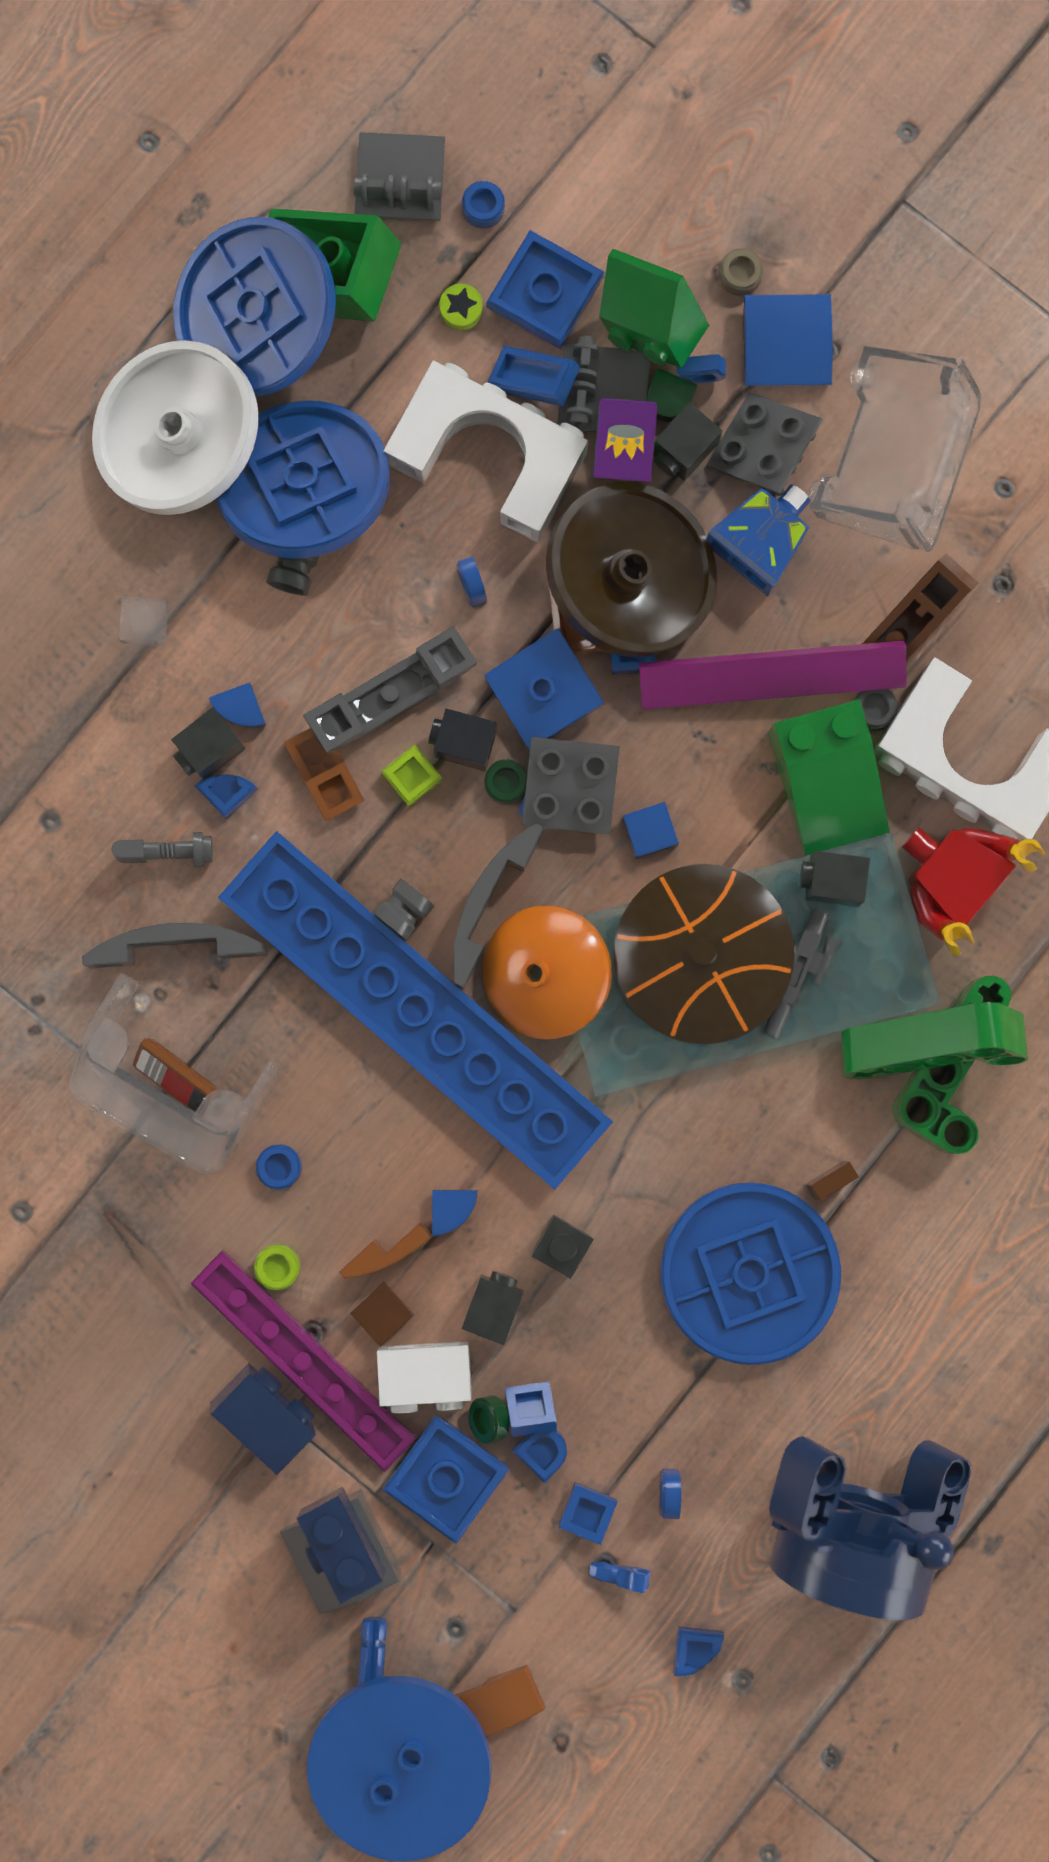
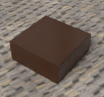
[806,1161,859,1201]
[350,1281,414,1347]

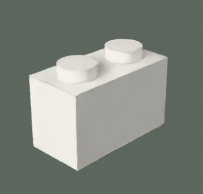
[377,1341,472,1413]

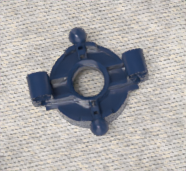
[769,1436,971,1620]

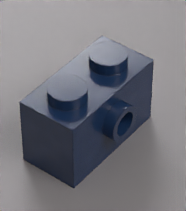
[210,1363,316,1475]
[296,1487,386,1604]

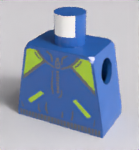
[706,484,810,597]

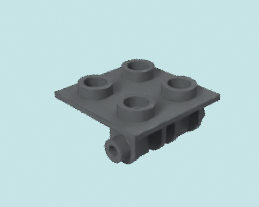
[354,132,445,221]
[557,336,650,432]
[706,392,823,498]
[522,737,620,835]

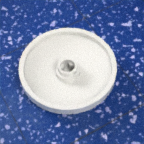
[92,341,258,515]

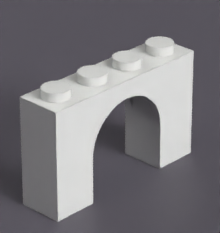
[384,360,588,543]
[874,657,1049,842]

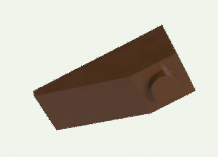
[862,554,978,661]

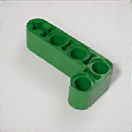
[893,976,1011,1154]
[841,1002,1028,1080]

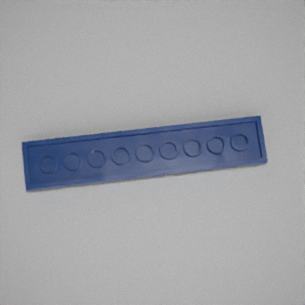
[218,831,613,1190]

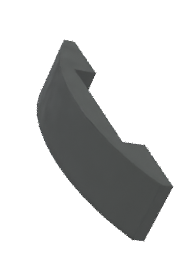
[303,626,477,754]
[454,824,544,989]
[82,923,267,969]

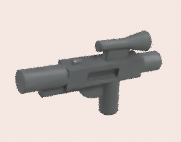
[763,909,842,1040]

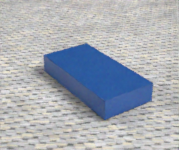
[487,346,580,406]

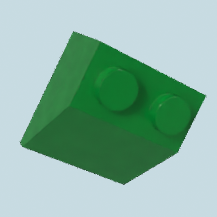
[599,249,709,369]

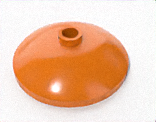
[482,905,612,1039]

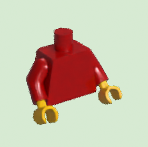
[902,827,1045,956]

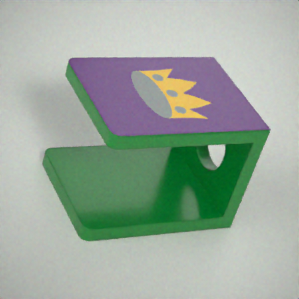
[593,398,657,482]

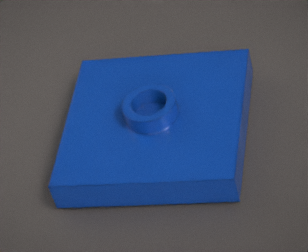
[486,230,605,350]
[484,628,605,750]
[383,1413,510,1544]

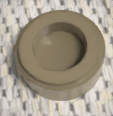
[719,248,763,296]

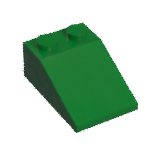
[268,208,402,322]
[768,699,890,857]

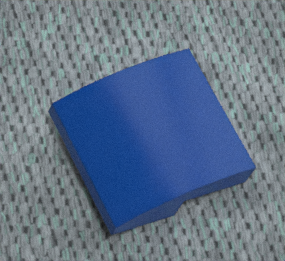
[743,294,833,386]

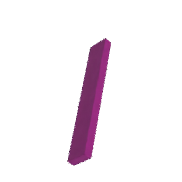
[639,641,907,709]
[190,1250,417,1472]

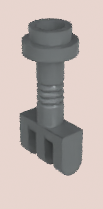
[111,832,213,867]

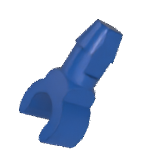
[589,1562,651,1593]

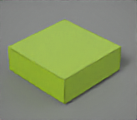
[381,744,443,807]

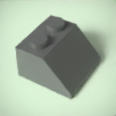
[280,1489,402,1614]

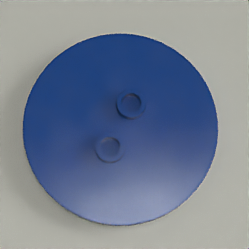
[173,217,336,396]
[216,401,390,559]
[660,1182,841,1365]
[307,1676,492,1861]

